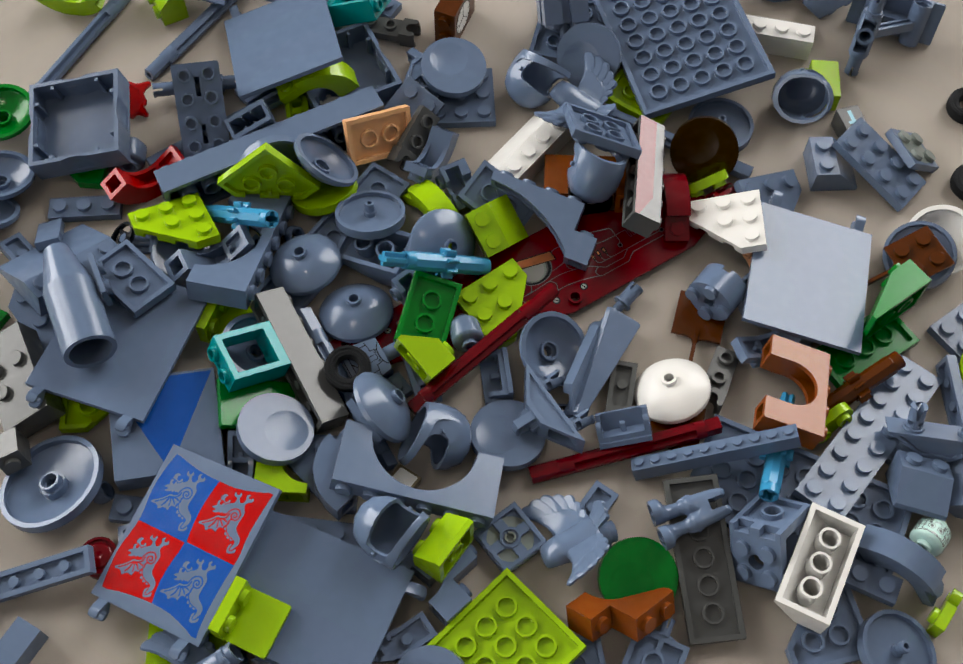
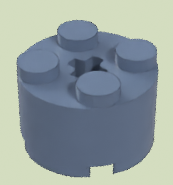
[685,263,746,321]

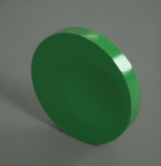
[597,537,678,599]

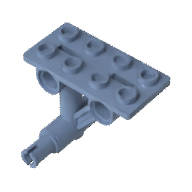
[844,0,946,76]
[152,60,237,158]

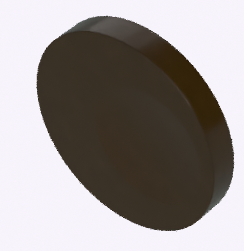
[670,116,739,183]

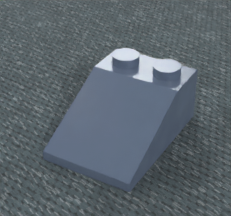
[337,230,410,287]

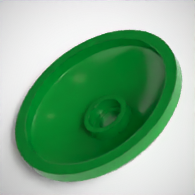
[0,84,31,141]

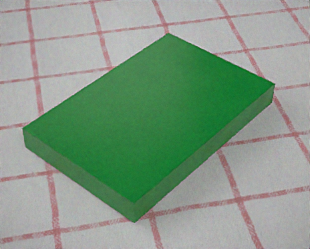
[393,271,463,343]
[216,378,295,429]

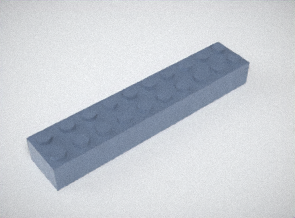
[153,86,384,205]

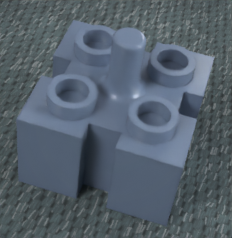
[536,0,590,39]

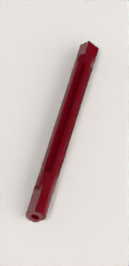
[408,283,559,415]
[528,416,723,485]

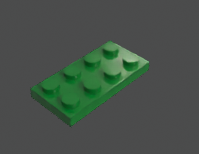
[816,315,920,388]

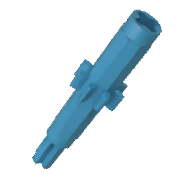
[205,201,279,231]
[378,247,491,279]
[759,392,795,502]

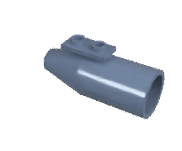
[43,242,118,368]

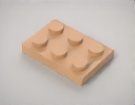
[342,104,411,166]

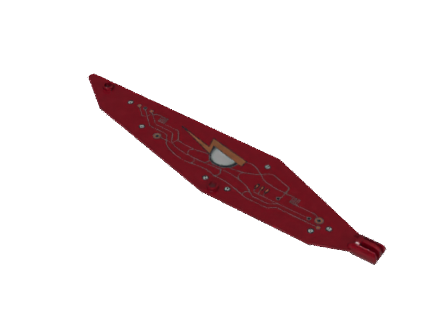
[330,182,736,365]

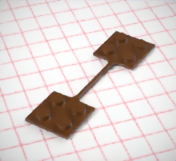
[867,225,955,286]
[650,290,725,450]

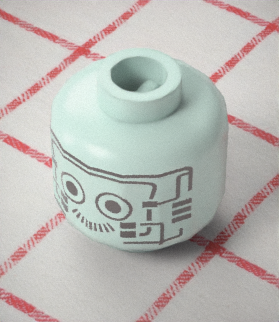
[909,516,951,557]

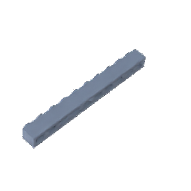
[631,424,801,481]

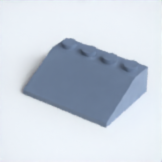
[0,224,118,317]

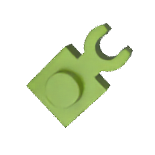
[926,588,963,638]

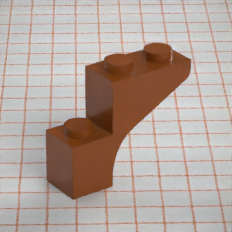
[566,587,675,642]

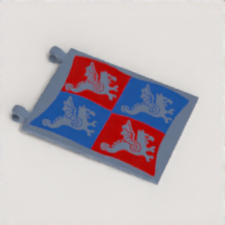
[88,444,282,662]

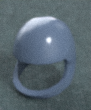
[505,48,571,109]
[771,68,834,124]
[567,142,627,203]
[397,402,472,470]
[353,496,430,570]

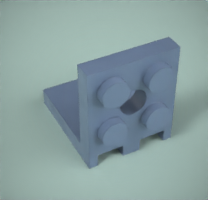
[729,494,811,592]

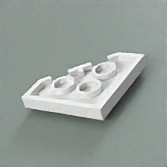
[689,189,767,254]

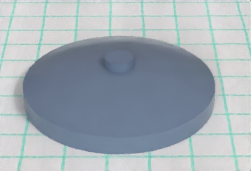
[0,435,104,533]

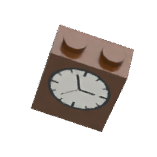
[434,0,475,41]

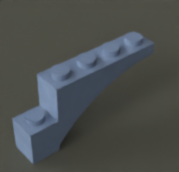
[491,170,597,271]

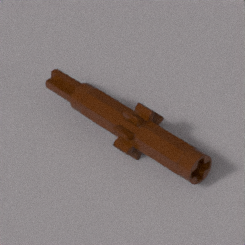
[827,351,906,410]

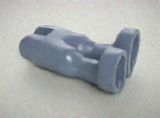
[647,488,732,551]

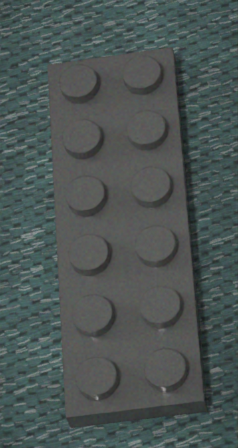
[662,474,747,646]

